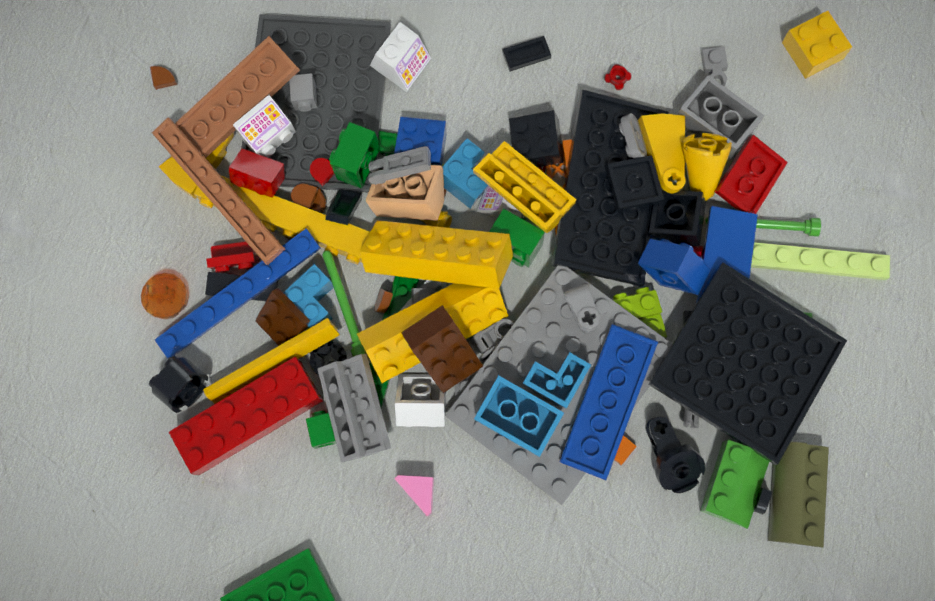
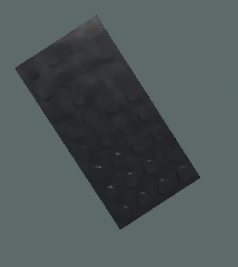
[551,90,669,286]

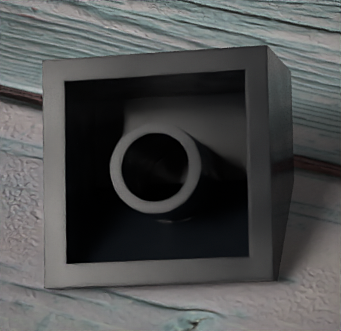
[649,190,706,246]

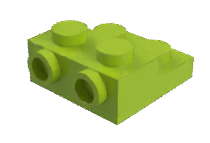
[613,287,667,338]

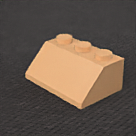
[365,165,444,220]

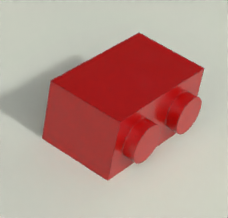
[229,149,285,198]

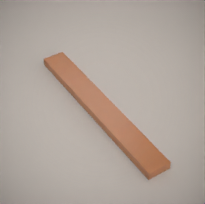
[152,117,285,265]

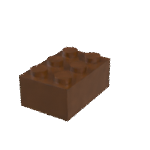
[401,305,483,393]

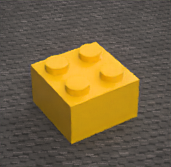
[782,11,852,79]

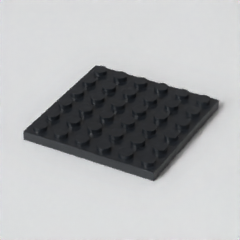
[648,263,847,465]

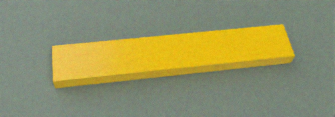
[203,318,340,404]

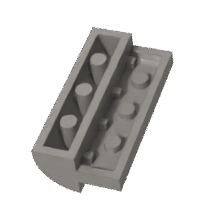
[317,354,391,463]

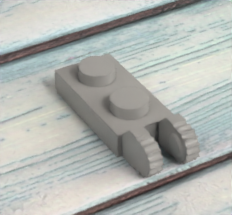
[368,146,431,185]

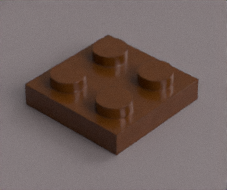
[255,288,310,346]

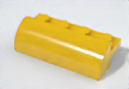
[473,141,576,233]

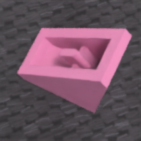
[394,475,434,516]

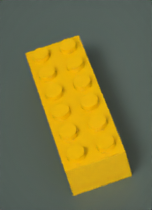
[359,220,513,289]
[357,283,508,383]

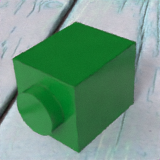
[306,410,336,449]

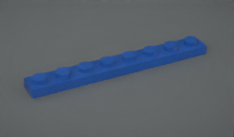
[154,229,321,359]

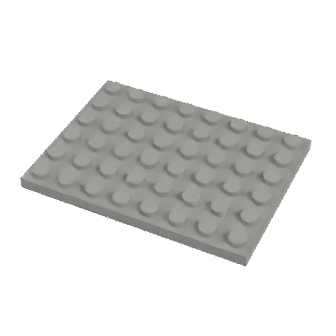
[445,266,672,505]

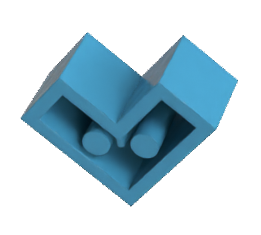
[442,138,488,209]
[283,264,334,328]
[523,352,591,409]

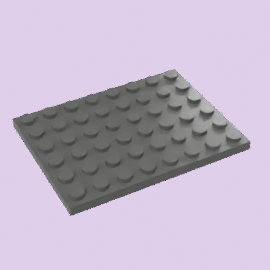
[241,14,391,192]

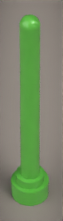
[705,217,821,237]
[322,250,366,357]

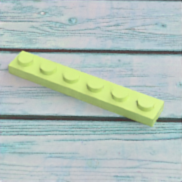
[751,242,890,280]

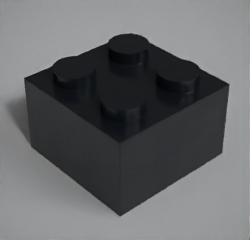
[509,110,564,167]

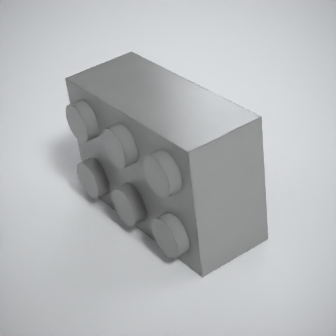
[678,75,764,159]

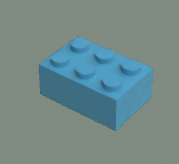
[474,375,564,457]

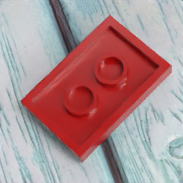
[714,135,788,214]

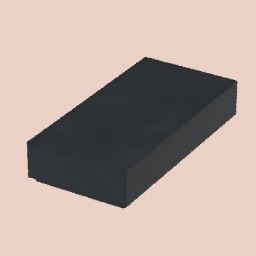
[502,36,552,72]
[325,189,362,225]

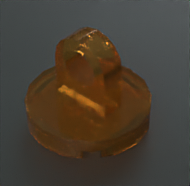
[141,273,189,320]

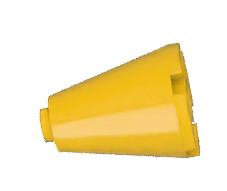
[683,133,732,201]

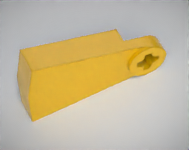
[638,114,686,194]
[158,132,234,199]

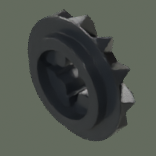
[309,341,347,375]

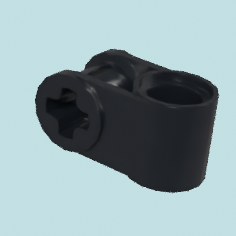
[645,416,682,458]

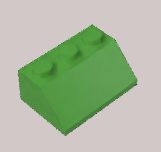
[700,439,769,529]

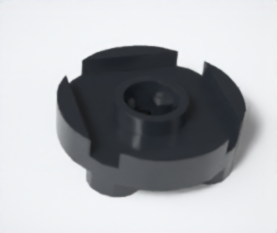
[655,444,705,493]

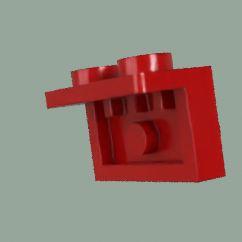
[206,241,260,273]

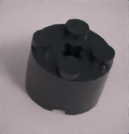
[149,356,208,413]

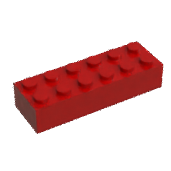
[169,357,323,476]

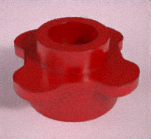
[605,64,632,90]

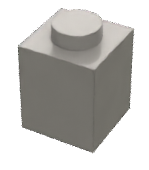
[289,73,318,112]

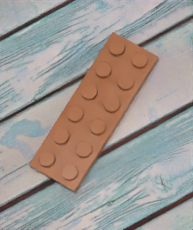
[175,36,300,158]

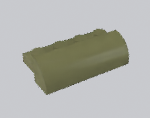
[768,442,829,548]

